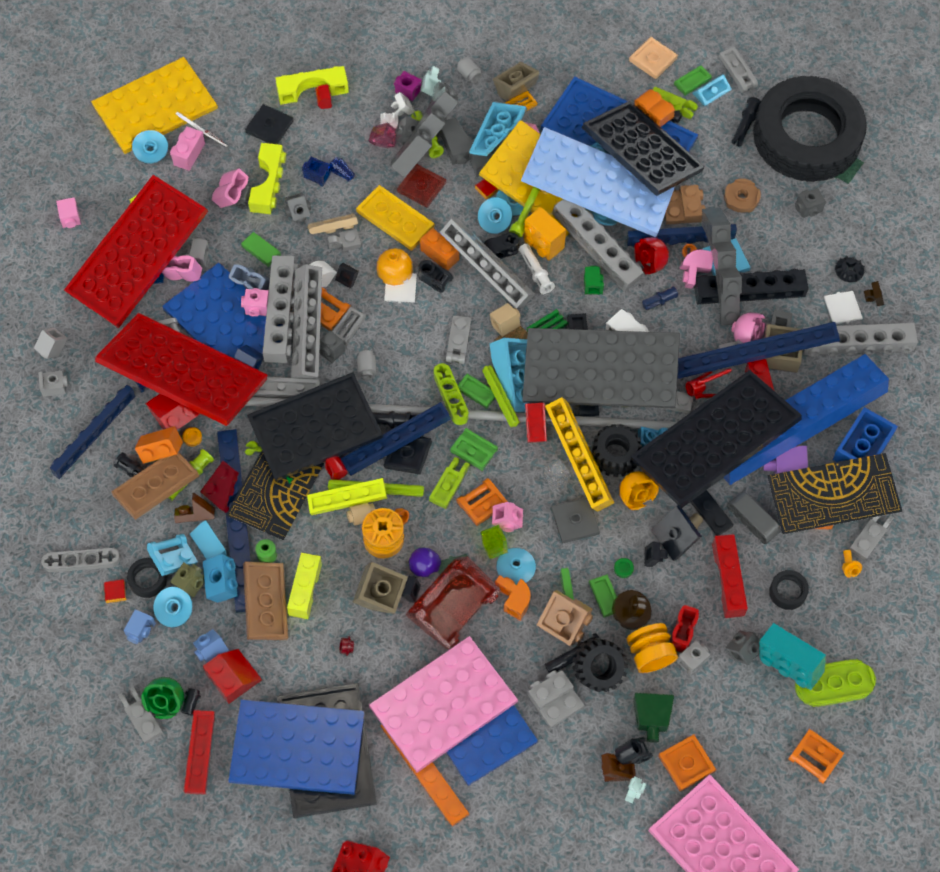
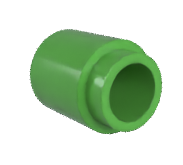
[255,539,277,563]

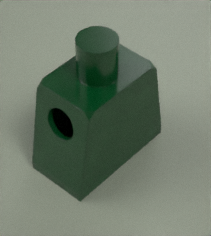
[633,693,674,743]

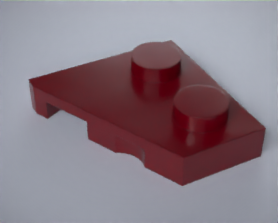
[200,461,239,513]

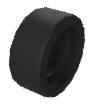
[127,558,167,598]
[769,570,809,610]

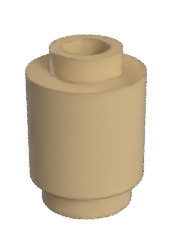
[346,502,375,526]

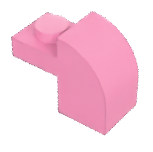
[680,250,713,289]

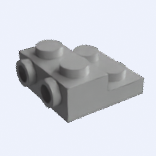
[528,670,585,729]

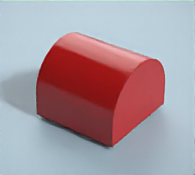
[315,84,332,109]
[325,456,348,480]

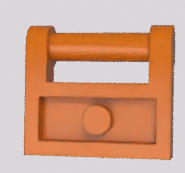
[320,287,351,331]
[456,478,508,526]
[788,729,844,784]

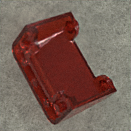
[406,556,501,649]

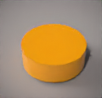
[182,427,202,447]

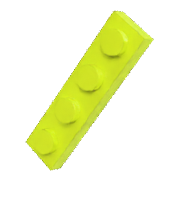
[307,478,387,515]

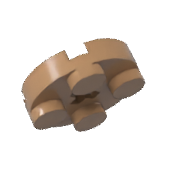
[724,179,761,213]

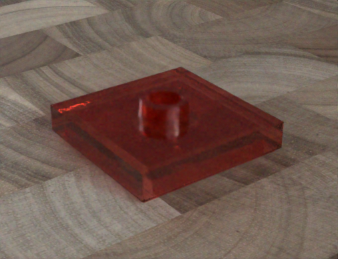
[397,164,446,208]

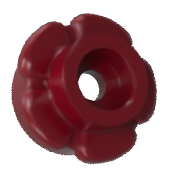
[339,636,354,656]

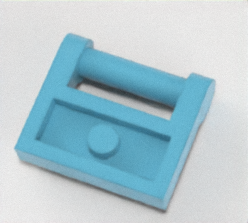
[147,534,198,576]

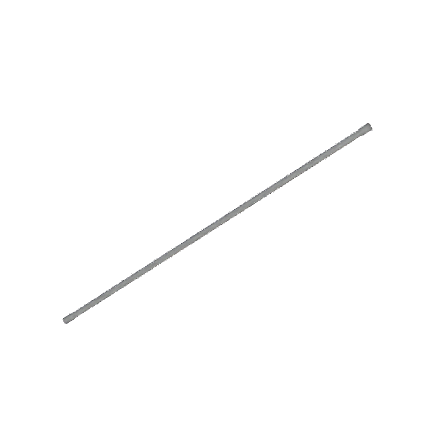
[245,397,677,430]

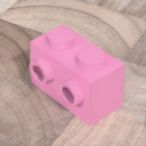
[170,127,205,171]

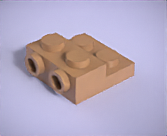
[664,185,706,225]
[537,590,593,646]

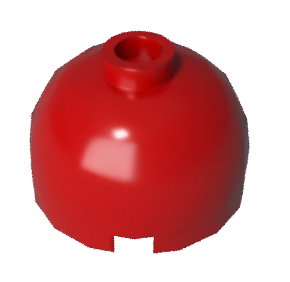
[634,237,669,275]

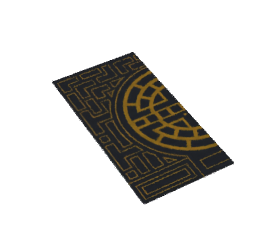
[226,450,325,540]
[767,453,903,534]

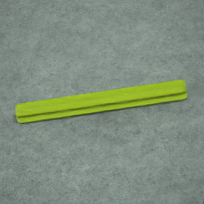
[328,480,424,497]

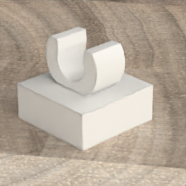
[391,92,415,116]
[380,113,398,131]

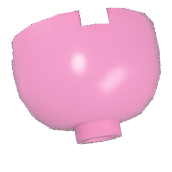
[732,312,765,343]

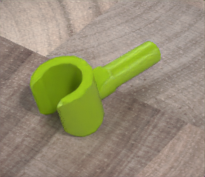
[245,441,262,456]

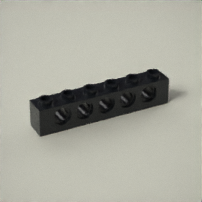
[694,269,809,305]

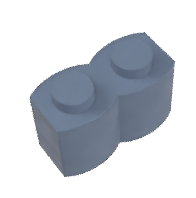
[228,264,270,292]

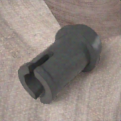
[236,185,251,209]

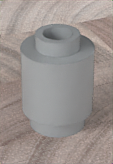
[457,57,482,83]
[357,350,377,380]

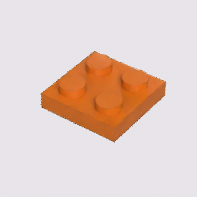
[658,734,716,792]

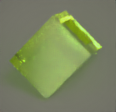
[481,524,508,559]

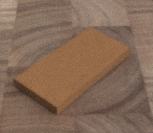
[111,452,199,520]
[243,562,288,640]

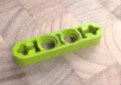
[433,363,469,425]

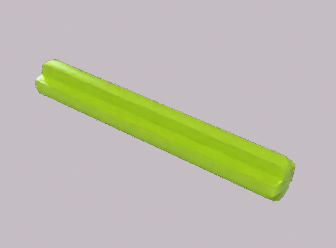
[482,365,520,427]

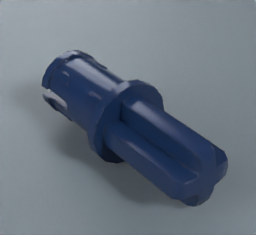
[642,287,678,310]

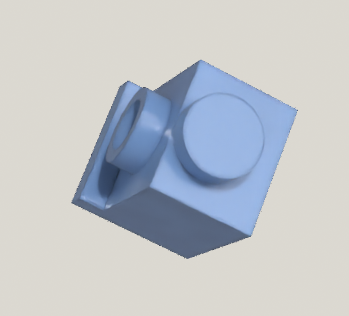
[124,609,156,644]

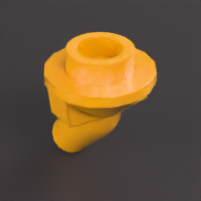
[842,550,862,578]

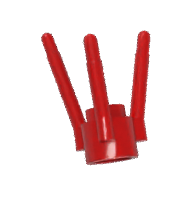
[686,368,732,400]

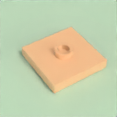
[629,37,678,79]

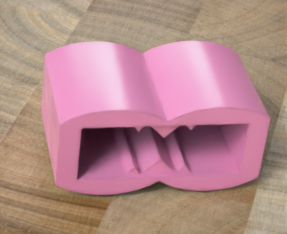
[212,168,248,208]
[162,255,202,282]

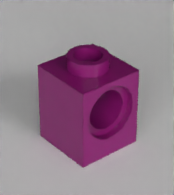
[394,71,422,102]

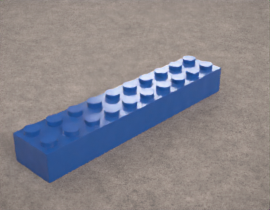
[723,354,889,485]

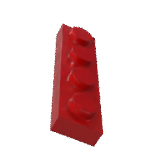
[184,710,215,795]

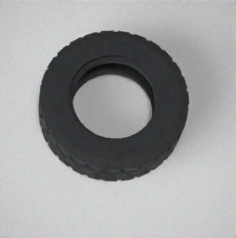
[753,76,867,182]

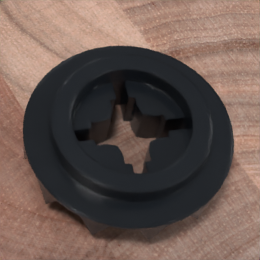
[835,256,865,283]

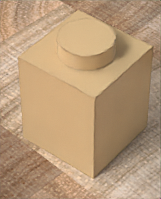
[490,303,521,337]

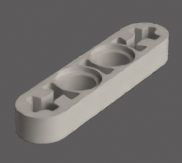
[41,548,120,572]

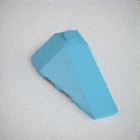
[469,102,526,156]
[490,338,529,413]

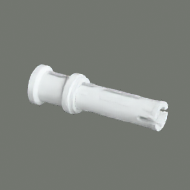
[519,244,555,294]

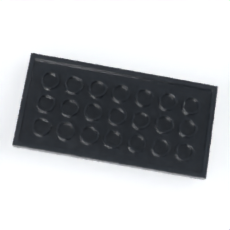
[631,370,802,508]

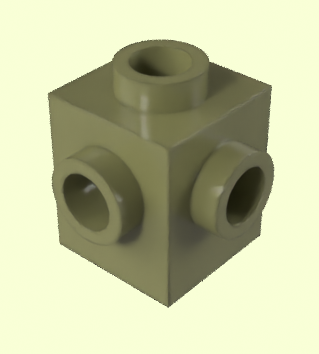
[170,562,205,598]

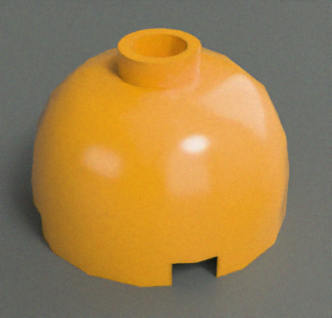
[376,248,413,286]
[619,471,659,510]

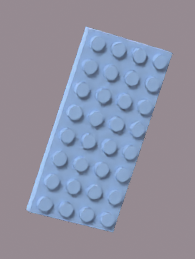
[521,127,675,237]

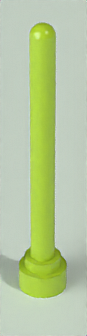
[509,186,540,238]

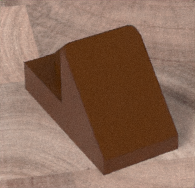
[174,493,215,523]
[601,753,636,782]

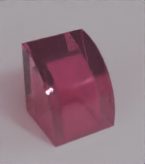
[368,122,397,148]

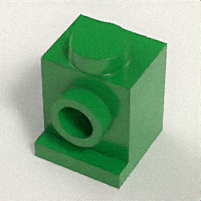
[584,265,604,295]

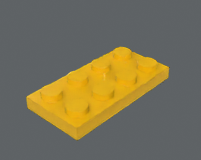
[356,185,435,251]

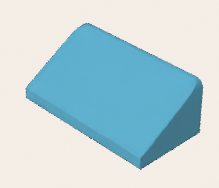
[692,74,732,106]
[190,520,227,560]

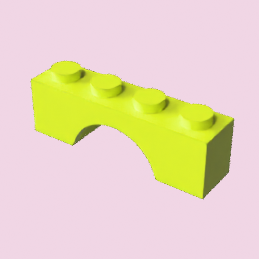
[275,66,349,105]
[248,143,286,214]

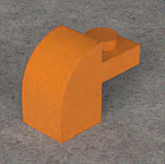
[495,575,530,621]

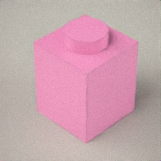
[57,197,81,228]

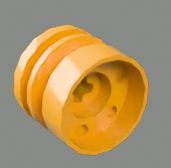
[362,508,404,559]
[626,623,678,673]

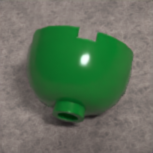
[141,676,184,719]

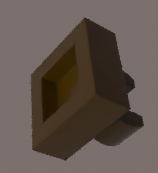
[864,281,885,306]

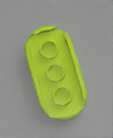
[795,659,876,707]

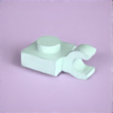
[421,66,441,96]
[625,776,646,804]

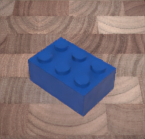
[832,407,898,462]

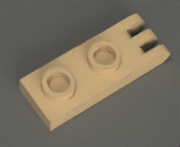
[307,213,358,234]

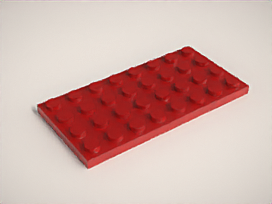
[64,175,209,328]
[95,313,268,426]

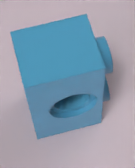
[203,554,238,603]

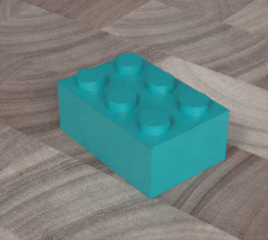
[759,623,826,690]

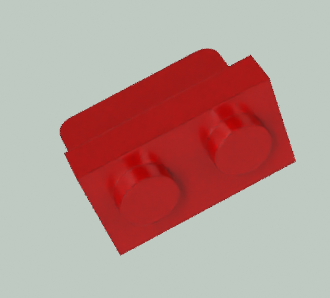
[332,841,390,872]

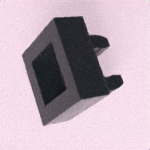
[335,263,359,288]
[644,541,668,567]
[402,576,421,603]

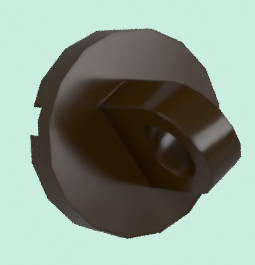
[612,590,652,630]

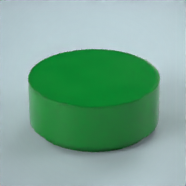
[614,558,634,578]

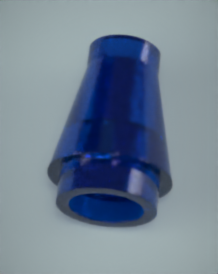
[328,157,355,182]

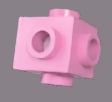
[241,288,269,317]
[492,502,523,532]

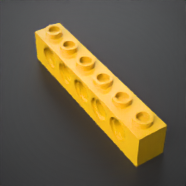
[545,397,615,512]

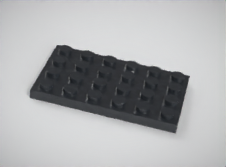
[582,101,705,196]
[247,372,383,482]
[277,683,377,819]

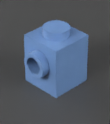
[193,629,229,663]

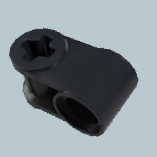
[484,232,519,260]
[418,260,453,293]
[615,737,653,765]

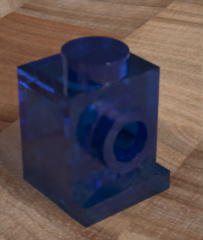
[302,156,331,187]

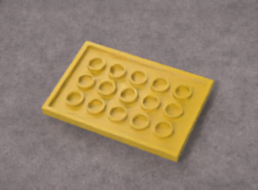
[91,57,218,154]
[479,120,578,237]

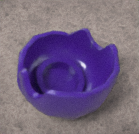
[408,547,441,577]

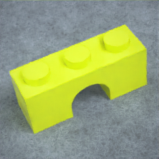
[287,553,322,619]

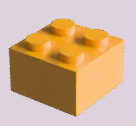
[524,207,566,261]

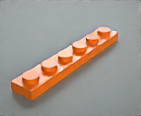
[380,724,469,827]

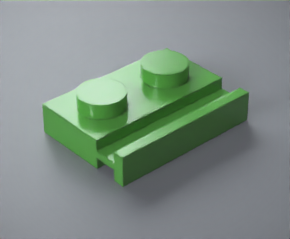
[450,428,498,471]

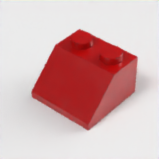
[145,394,201,430]
[203,649,262,704]

